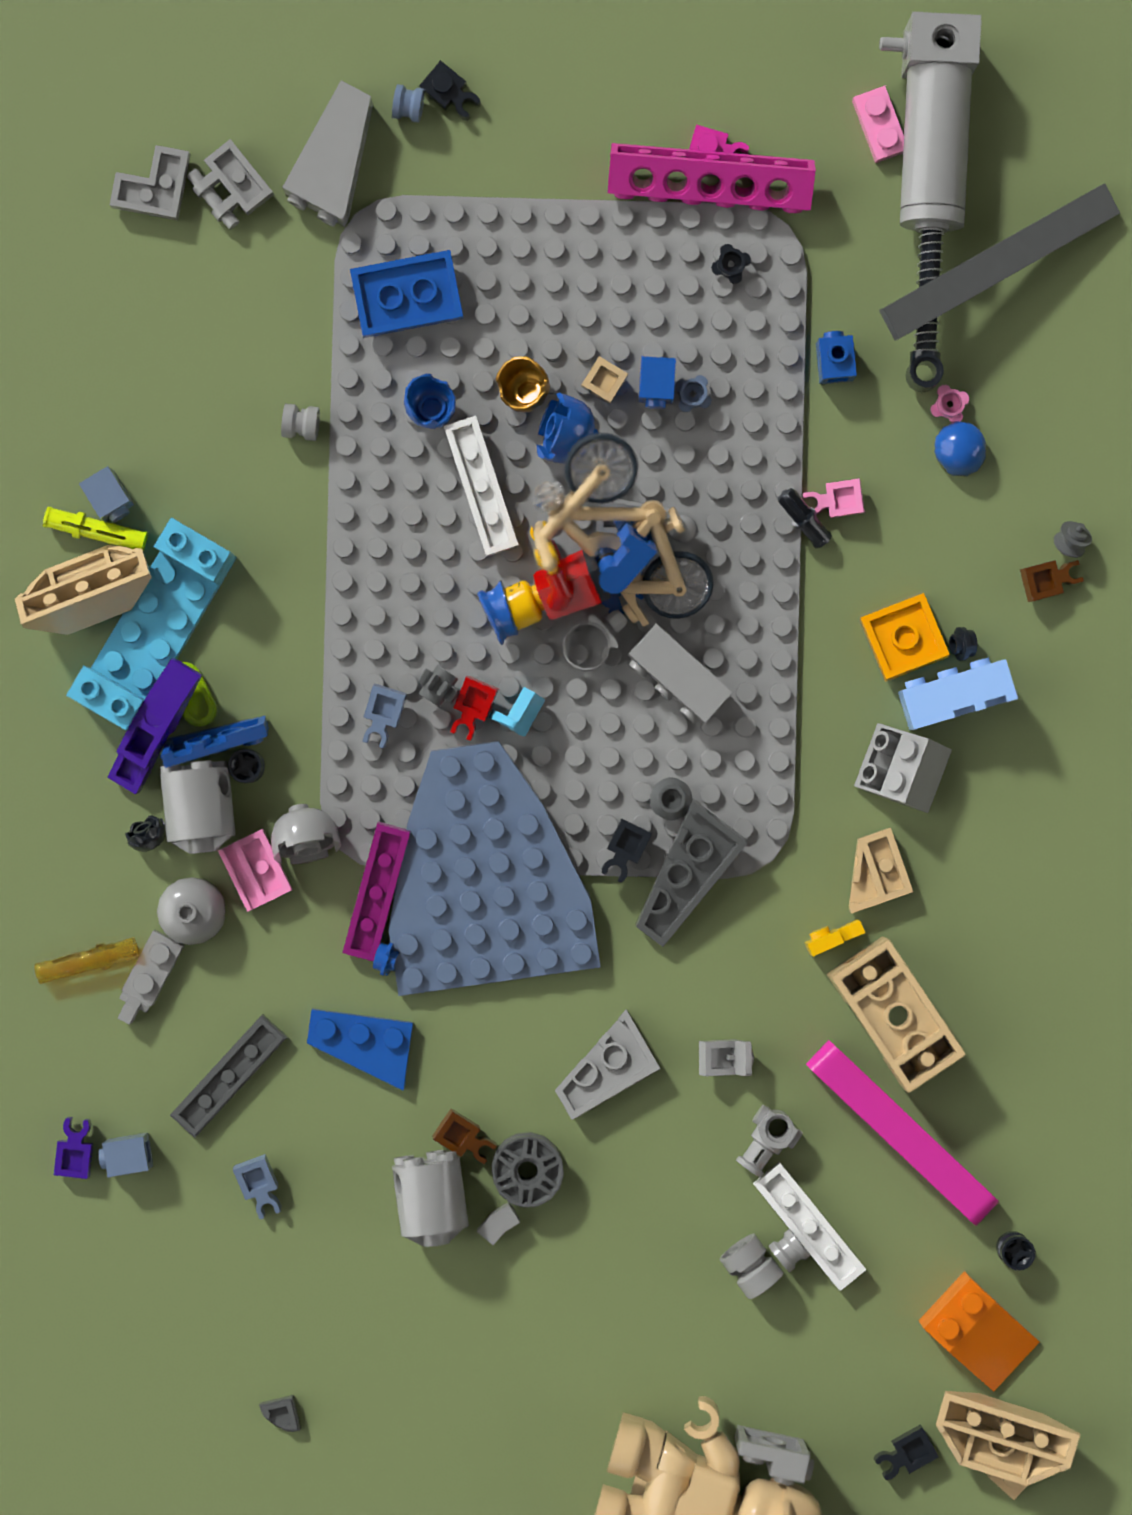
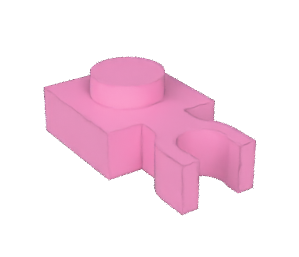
[803,478,865,518]

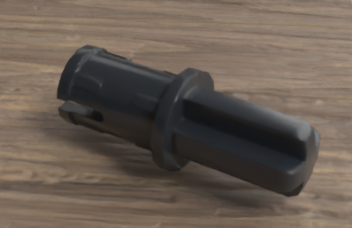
[778,488,832,548]

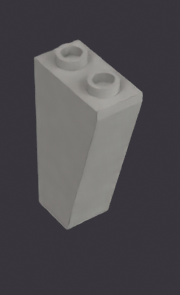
[282,80,373,227]

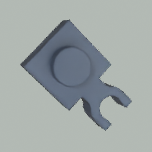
[362,683,407,748]
[233,1154,282,1219]

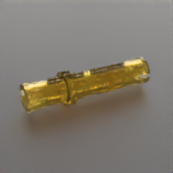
[34,937,140,984]

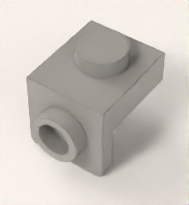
[699,1039,754,1076]

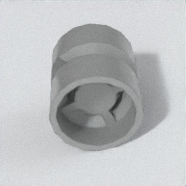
[720,1233,783,1299]

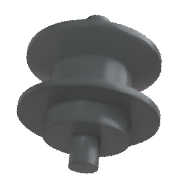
[1054,521,1092,558]

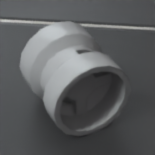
[281,403,320,441]

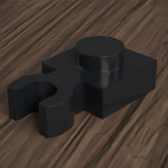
[419,60,481,121]
[602,818,652,883]
[874,1424,939,1480]

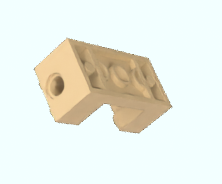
[826,937,966,1093]

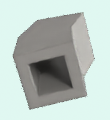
[477,1202,520,1245]

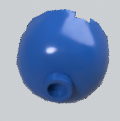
[537,393,598,464]

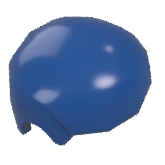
[404,374,456,429]
[934,421,986,476]

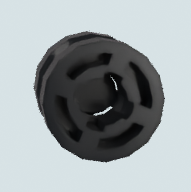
[228,749,266,783]
[996,1231,1036,1271]

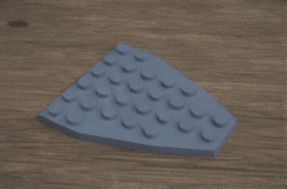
[389,741,601,996]

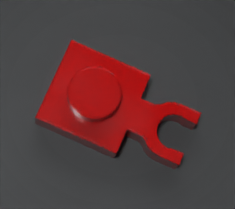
[450,676,499,741]

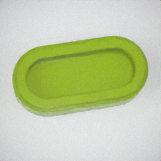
[182,662,217,727]

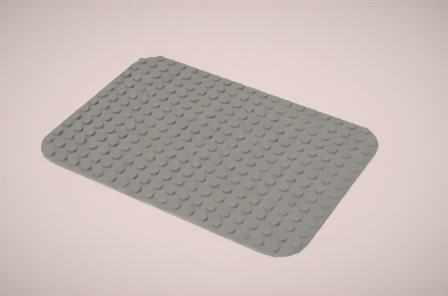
[320,195,807,879]

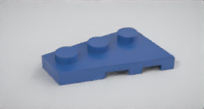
[161,715,269,768]
[307,1009,413,1091]

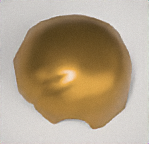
[496,357,550,412]

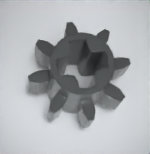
[417,665,460,707]

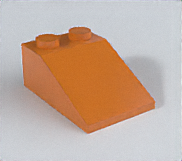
[918,1271,1040,1392]

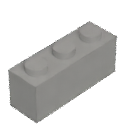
[628,624,733,724]

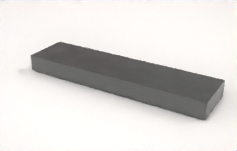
[170,1014,288,1138]

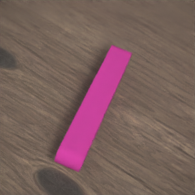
[806,1040,999,1226]

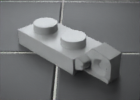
[118,930,185,1025]

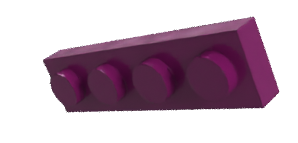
[342,821,411,962]

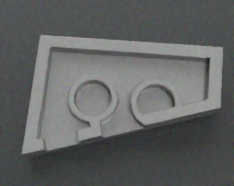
[555,1010,661,1120]

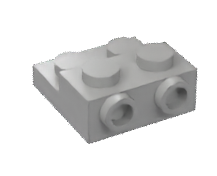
[734,1425,814,1485]

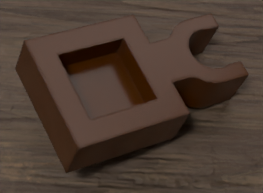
[1020,560,1084,602]
[432,1108,497,1165]

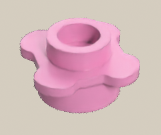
[930,385,969,423]

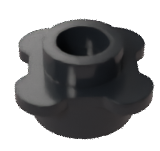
[711,244,751,284]

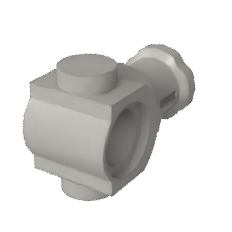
[736,1105,803,1178]

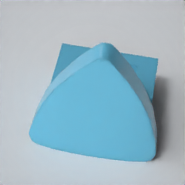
[488,687,545,736]

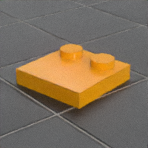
[860,593,950,682]

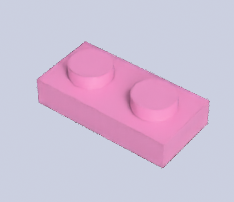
[852,86,904,163]

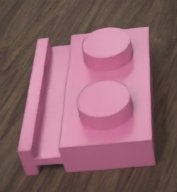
[218,829,293,912]

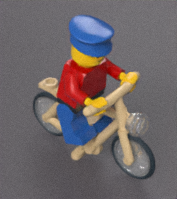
[477,433,714,645]

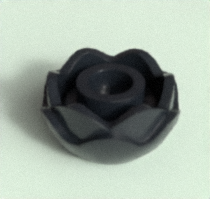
[125,815,166,852]

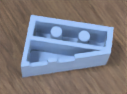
[898,657,1018,731]

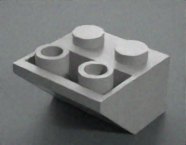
[854,723,952,813]

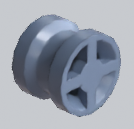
[392,84,425,123]

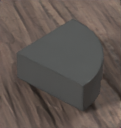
[259,1395,301,1432]

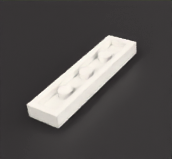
[444,416,519,557]
[753,1162,866,1291]

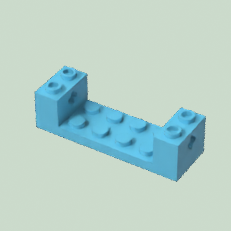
[66,517,237,730]

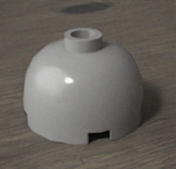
[271,804,341,864]
[157,877,226,945]

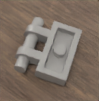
[187,139,274,230]

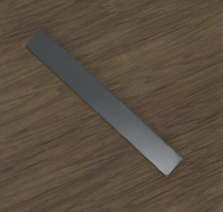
[879,183,1120,340]

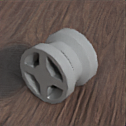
[768,1229,811,1273]

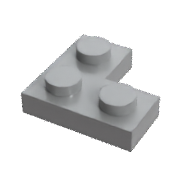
[109,145,191,221]

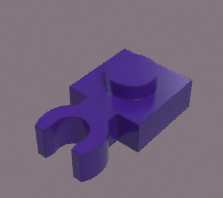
[54,1117,94,1179]

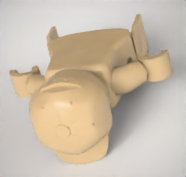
[595,1396,821,1515]

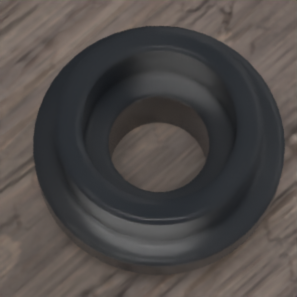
[949,627,978,661]

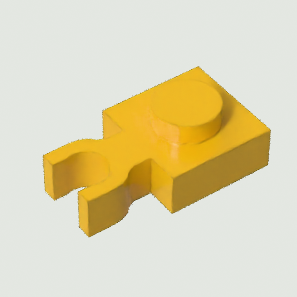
[804,919,865,956]

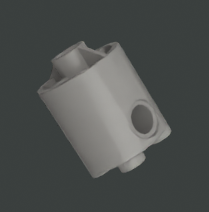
[160,761,236,854]
[392,1150,469,1247]

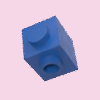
[816,331,857,384]
[638,356,676,409]

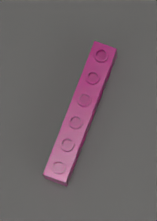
[607,143,816,213]

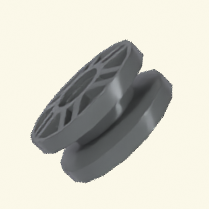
[492,1132,564,1208]

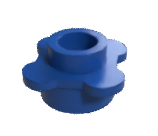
[373,943,400,976]

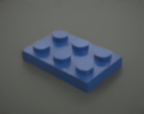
[350,250,464,338]

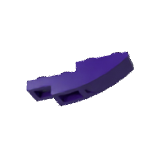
[107,658,202,795]

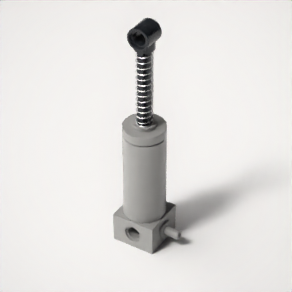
[879,12,982,393]

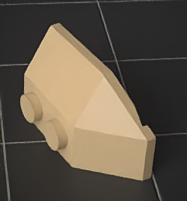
[15,545,152,635]
[936,1391,1080,1486]

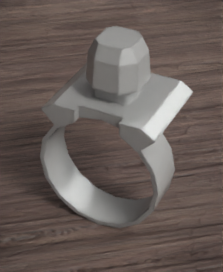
[563,610,627,671]

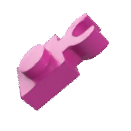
[689,124,749,154]

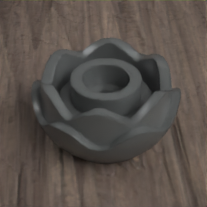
[650,777,692,821]

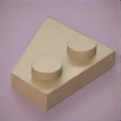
[849,828,913,914]

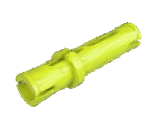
[43,506,148,551]

